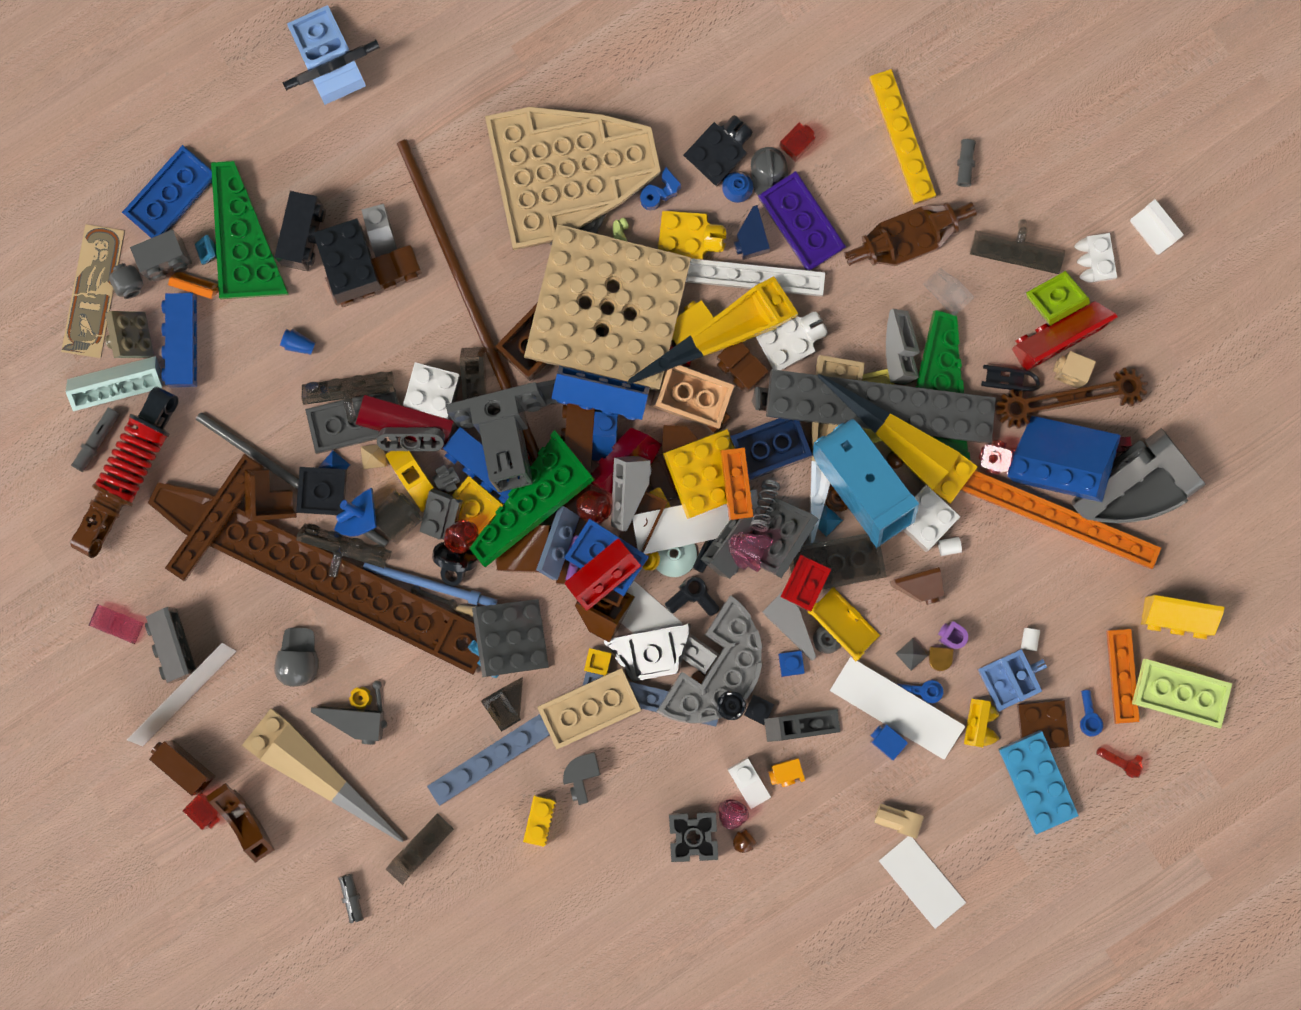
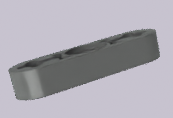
[377,427,445,451]

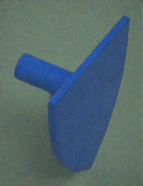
[334,488,377,537]

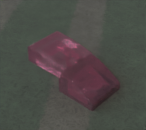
[89,604,144,644]

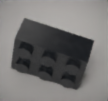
[274,190,326,272]
[313,218,382,304]

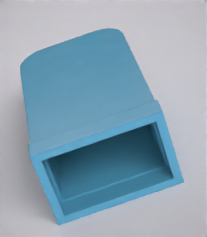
[813,419,919,548]

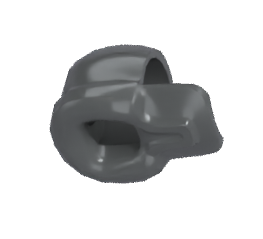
[274,628,319,687]

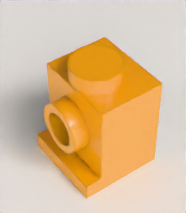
[768,758,805,787]

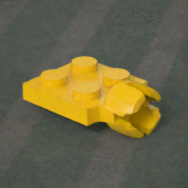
[658,211,726,260]

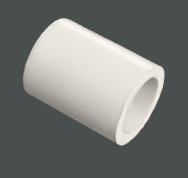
[938,537,962,556]
[1021,628,1040,651]

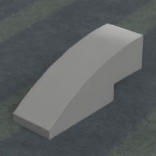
[886,309,920,385]

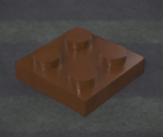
[1017,700,1070,749]

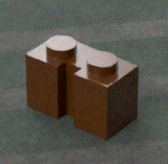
[717,342,769,392]

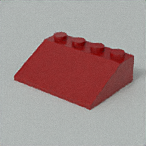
[1012,301,1118,371]

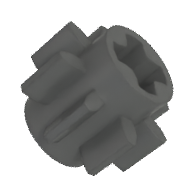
[432,465,461,494]

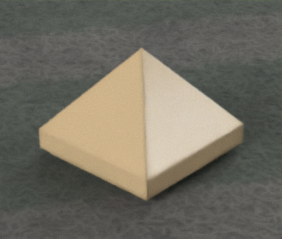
[361,444,386,469]

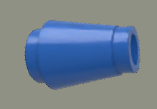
[280,329,316,355]

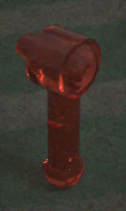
[1096,747,1144,778]

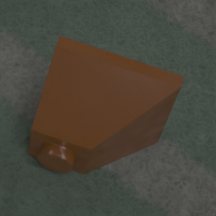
[890,567,944,605]
[575,592,635,643]

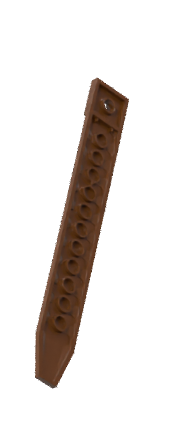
[148,482,480,675]

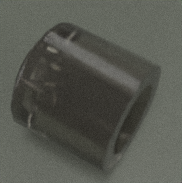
[375,490,423,545]

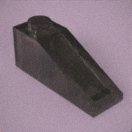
[460,347,487,400]
[386,813,454,885]

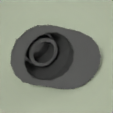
[751,147,788,195]

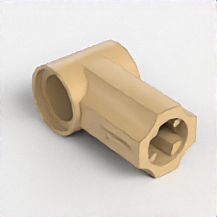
[874,804,924,839]

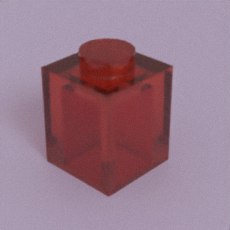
[779,122,816,162]
[183,793,221,830]

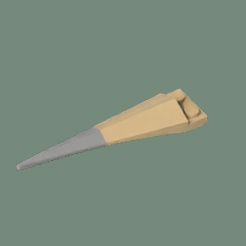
[242,708,403,842]

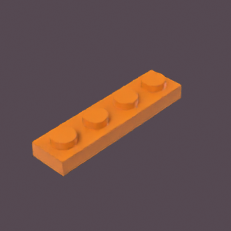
[1106,629,1140,724]

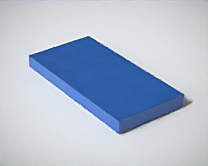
[122,145,212,238]

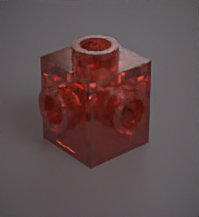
[979,440,1016,475]

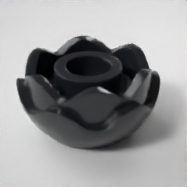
[717,691,746,720]

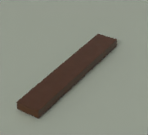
[165,454,264,581]

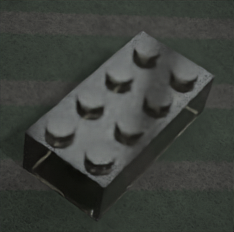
[789,534,887,591]

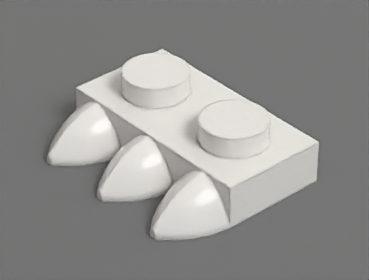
[1074,233,1117,283]

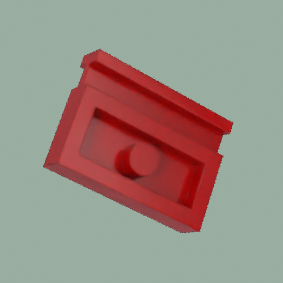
[780,555,831,612]

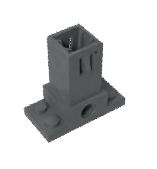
[446,382,547,492]

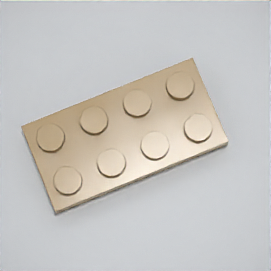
[537,668,642,750]

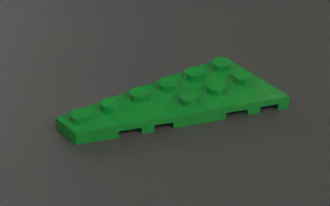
[211,161,289,300]
[916,310,970,460]
[470,430,594,567]

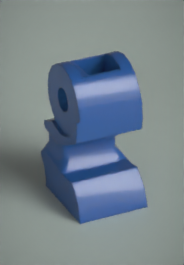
[640,167,681,211]

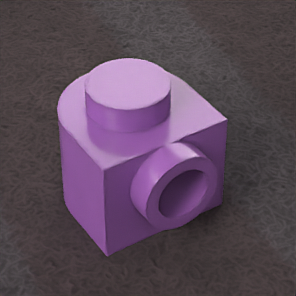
[938,621,968,649]

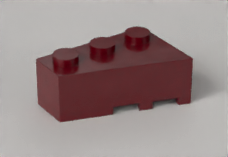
[590,428,662,497]

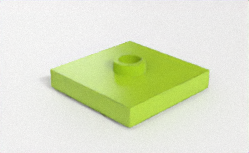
[1026,271,1090,325]

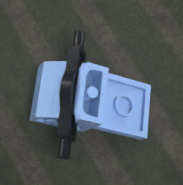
[282,5,380,105]

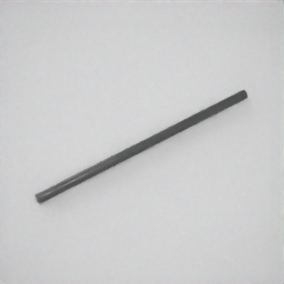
[196,413,389,548]

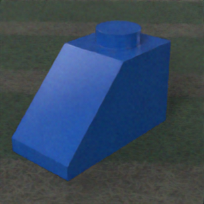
[592,412,618,461]

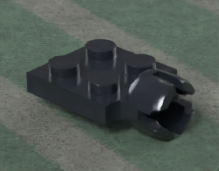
[683,115,753,187]

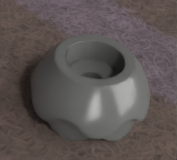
[813,626,841,654]

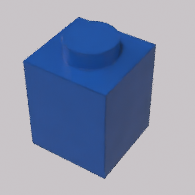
[870,724,908,761]

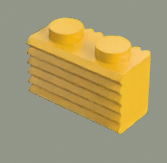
[523,795,557,847]

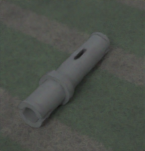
[71,407,120,472]

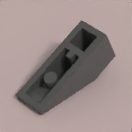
[701,508,754,579]
[311,706,384,745]
[764,709,840,742]

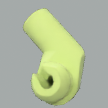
[613,218,629,242]

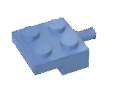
[977,649,1047,711]

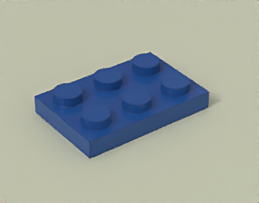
[565,519,649,596]

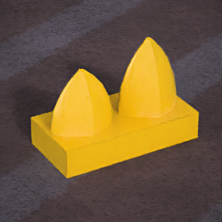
[964,699,1000,748]

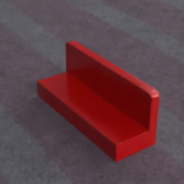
[565,539,641,611]

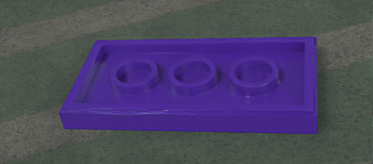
[758,171,846,271]

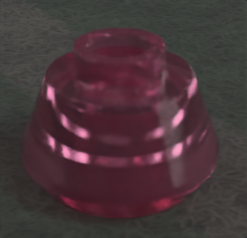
[719,799,750,830]

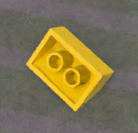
[1141,595,1225,640]

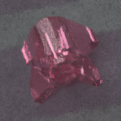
[728,532,773,572]

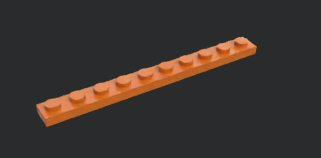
[960,471,1161,569]

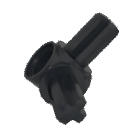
[665,577,720,616]

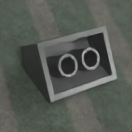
[145,607,196,683]

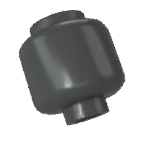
[109,263,143,299]

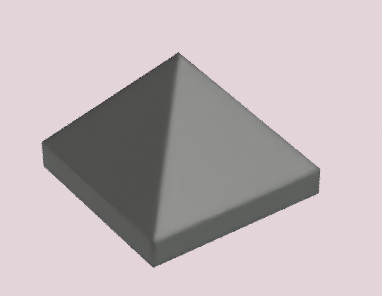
[752,387,768,411]
[895,638,928,671]

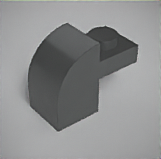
[563,752,601,805]

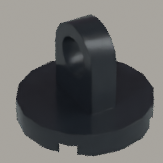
[432,541,478,586]

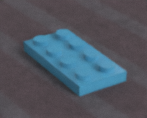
[998,730,1079,835]

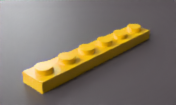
[869,69,936,205]

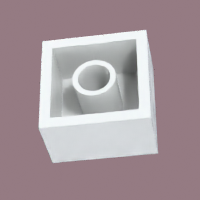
[403,362,462,420]
[903,485,960,552]

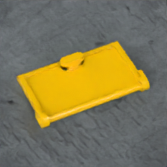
[807,587,880,662]

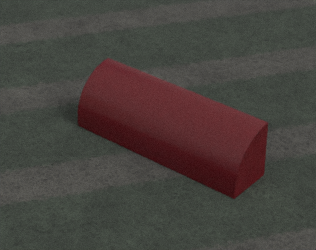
[355,395,453,450]

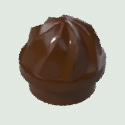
[733,829,757,853]

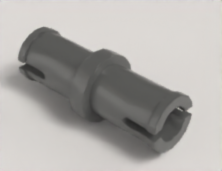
[957,139,976,187]
[338,874,364,923]

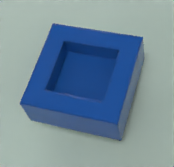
[778,651,805,677]

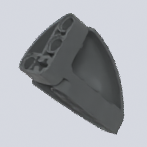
[1072,428,1206,523]

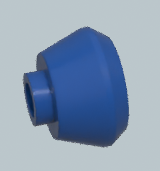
[722,172,753,203]

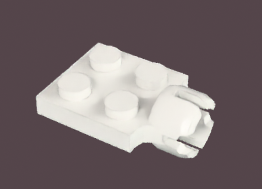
[756,312,828,371]

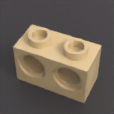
[1053,351,1096,389]

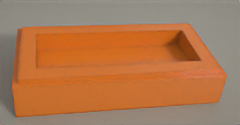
[168,272,219,299]

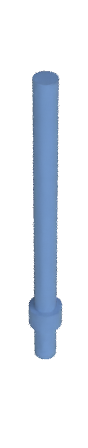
[363,561,498,606]

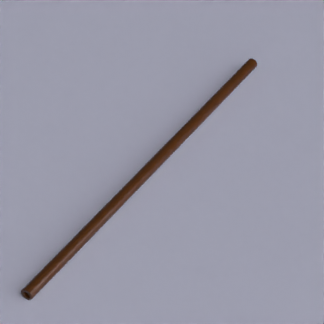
[397,139,539,463]

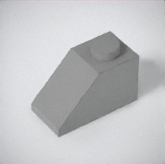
[361,204,397,257]

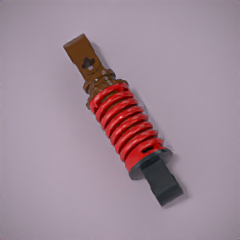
[70,386,179,558]

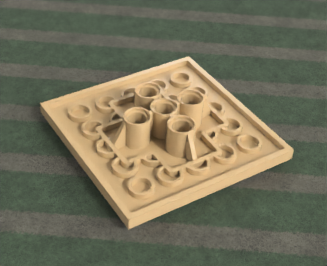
[524,224,691,391]

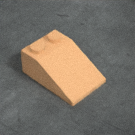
[650,365,734,429]

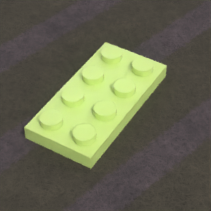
[1132,659,1232,729]

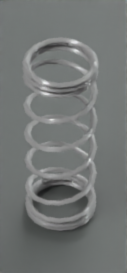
[751,479,780,532]

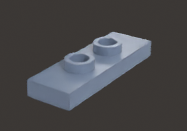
[536,506,580,580]

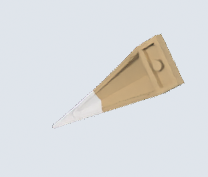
[809,355,864,543]

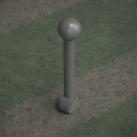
[372,681,387,729]

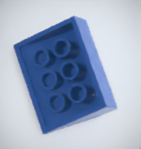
[1007,416,1121,502]

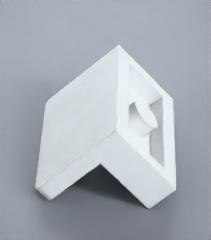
[1130,199,1184,255]

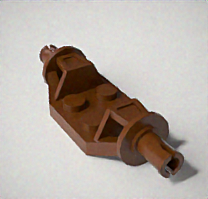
[844,202,977,266]

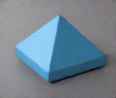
[195,235,216,265]
[818,505,843,537]

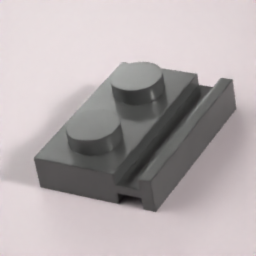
[420,488,463,543]

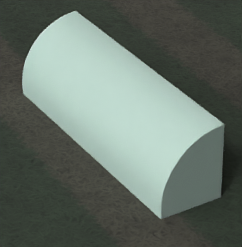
[65,356,163,411]

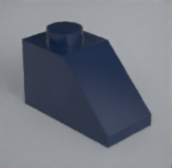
[734,205,770,260]

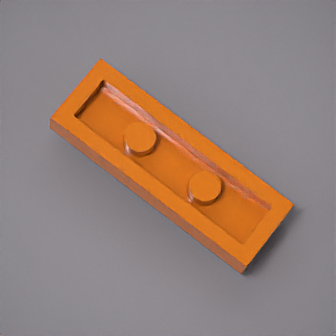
[720,448,754,520]

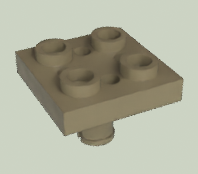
[105,311,154,358]

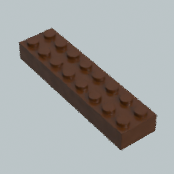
[602,491,668,607]

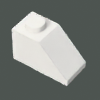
[727,757,771,809]

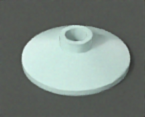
[656,544,697,577]

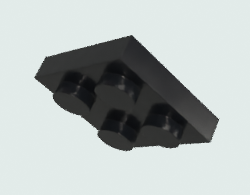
[296,467,347,516]

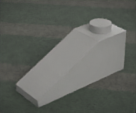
[611,456,651,531]
[762,592,816,661]

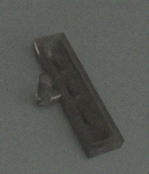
[970,219,1065,274]
[301,371,394,423]
[296,523,392,578]

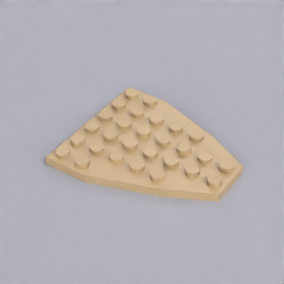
[485,107,661,250]

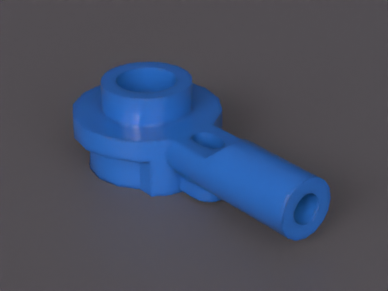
[897,680,943,703]
[1080,690,1103,737]

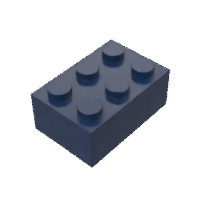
[730,418,812,481]

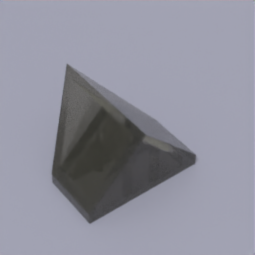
[481,677,523,732]

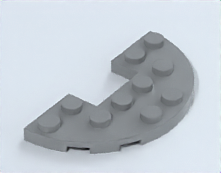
[656,595,762,723]

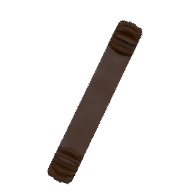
[996,368,1148,429]

